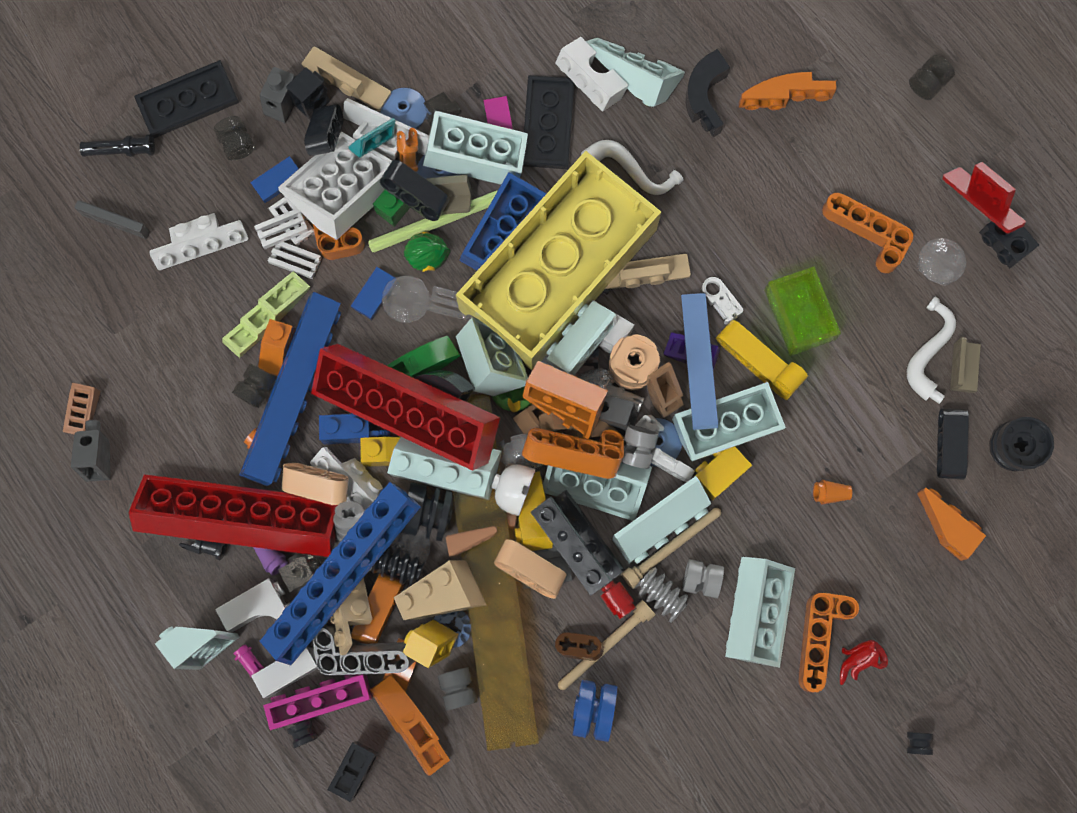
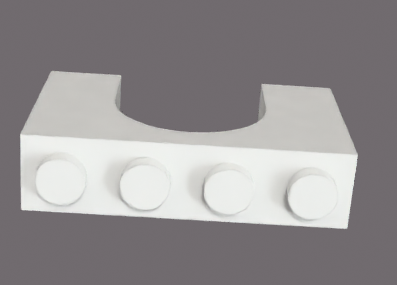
[215,578,318,698]

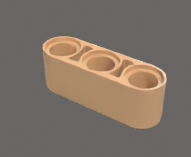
[282,463,349,505]
[494,539,567,599]

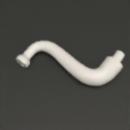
[581,140,683,195]
[907,296,956,404]

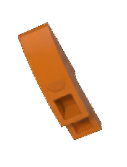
[739,72,836,110]
[369,675,450,776]

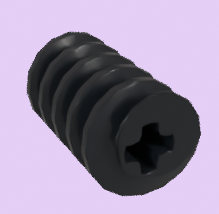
[371,546,426,587]

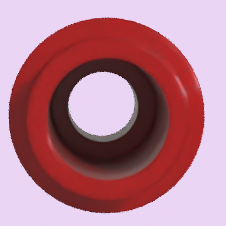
[600,581,636,619]

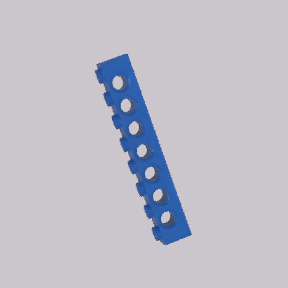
[260,482,421,666]

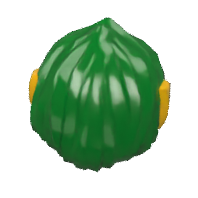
[403,232,450,272]

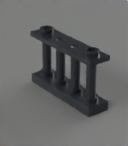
[531,490,625,596]

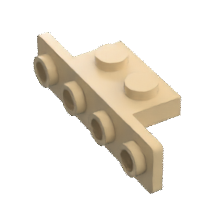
[302,47,391,111]
[605,254,691,289]
[330,577,372,655]

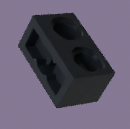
[286,67,330,120]
[979,221,1039,269]
[327,741,378,802]

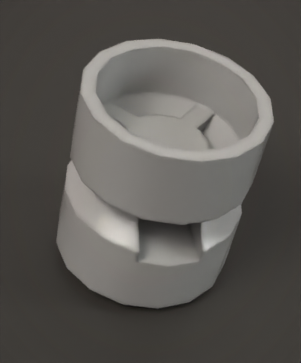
[622,425,659,469]
[682,559,724,598]

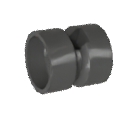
[437,667,478,711]

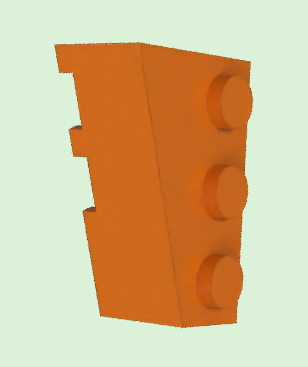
[523,361,608,440]

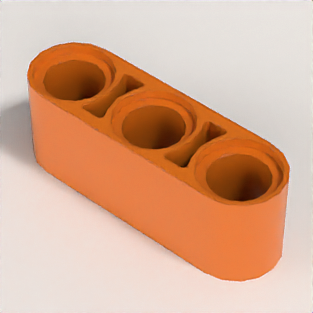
[351,573,404,644]

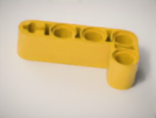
[716,320,808,400]

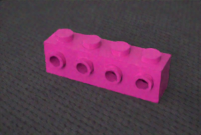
[263,674,373,730]

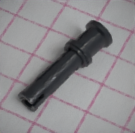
[80,134,155,157]

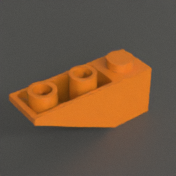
[917,488,986,561]

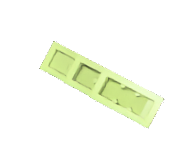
[222,271,310,358]

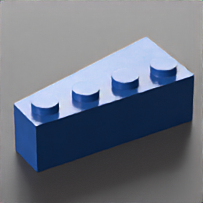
[459,172,546,271]

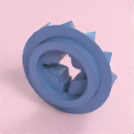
[433,611,472,648]

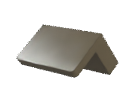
[425,175,472,215]
[950,337,981,393]

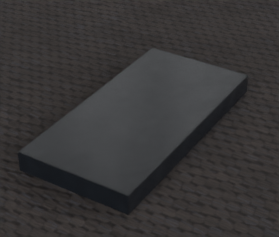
[134,60,239,138]
[523,75,574,169]

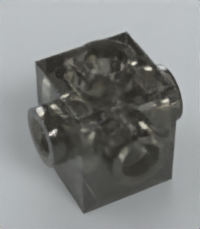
[423,92,461,126]
[278,553,321,592]

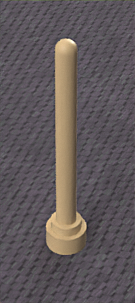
[621,508,721,589]
[558,600,656,690]

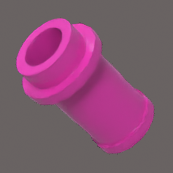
[233,644,264,678]

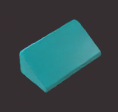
[348,118,395,158]

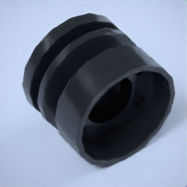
[989,417,1054,471]
[400,482,453,542]

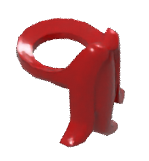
[840,640,888,685]

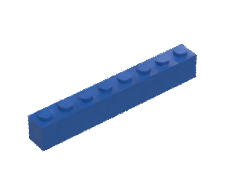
[239,292,341,486]

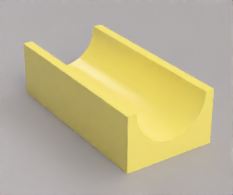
[456,151,661,371]

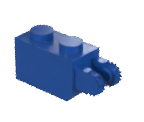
[319,414,390,445]

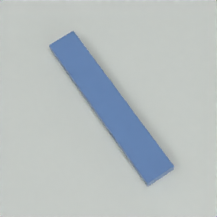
[681,293,718,430]

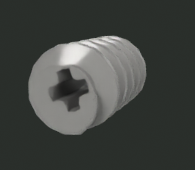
[333,501,365,544]
[634,567,688,623]

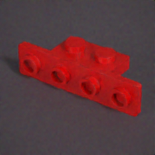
[942,162,1026,233]

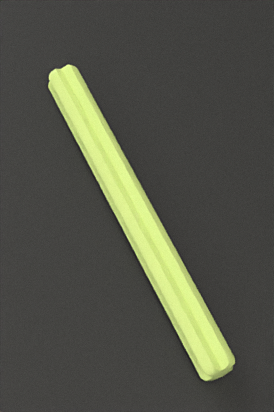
[368,191,497,252]

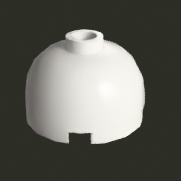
[491,464,536,516]

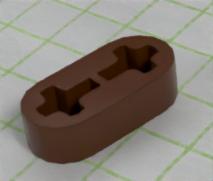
[555,632,604,661]

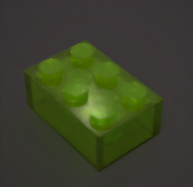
[764,267,841,356]

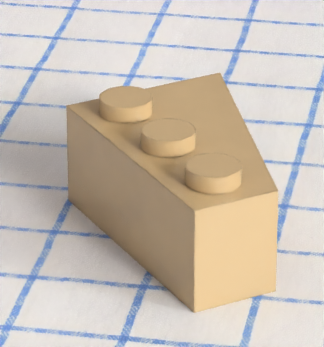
[394,560,487,620]

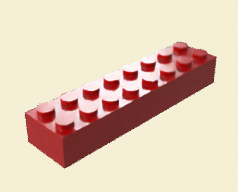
[311,344,500,471]
[128,474,338,557]

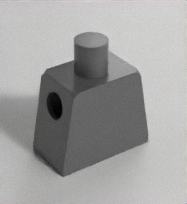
[260,67,296,123]
[599,395,638,435]
[71,420,111,482]

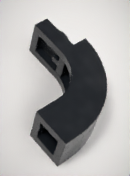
[686,49,730,137]
[413,370,475,402]

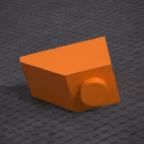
[258,319,295,376]

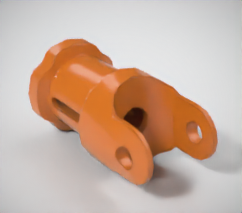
[397,128,418,172]

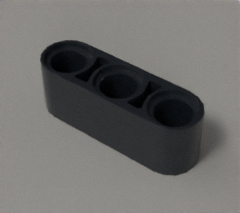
[304,104,344,156]
[380,160,449,221]
[936,408,969,480]

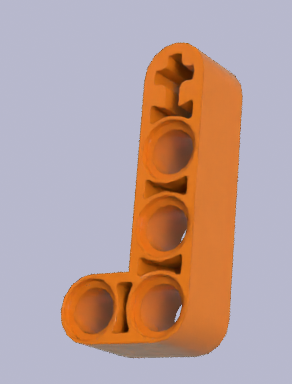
[822,193,913,274]
[313,224,365,260]
[522,428,624,479]
[799,593,859,692]

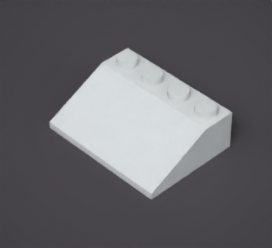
[278,132,392,240]

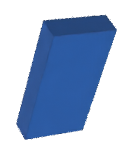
[250,156,299,203]
[351,267,398,320]

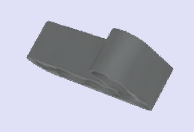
[312,621,415,675]

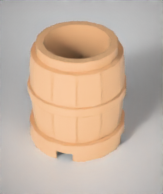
[609,334,660,391]

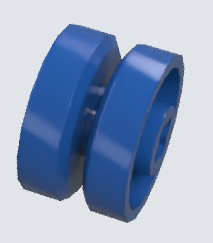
[572,680,617,742]

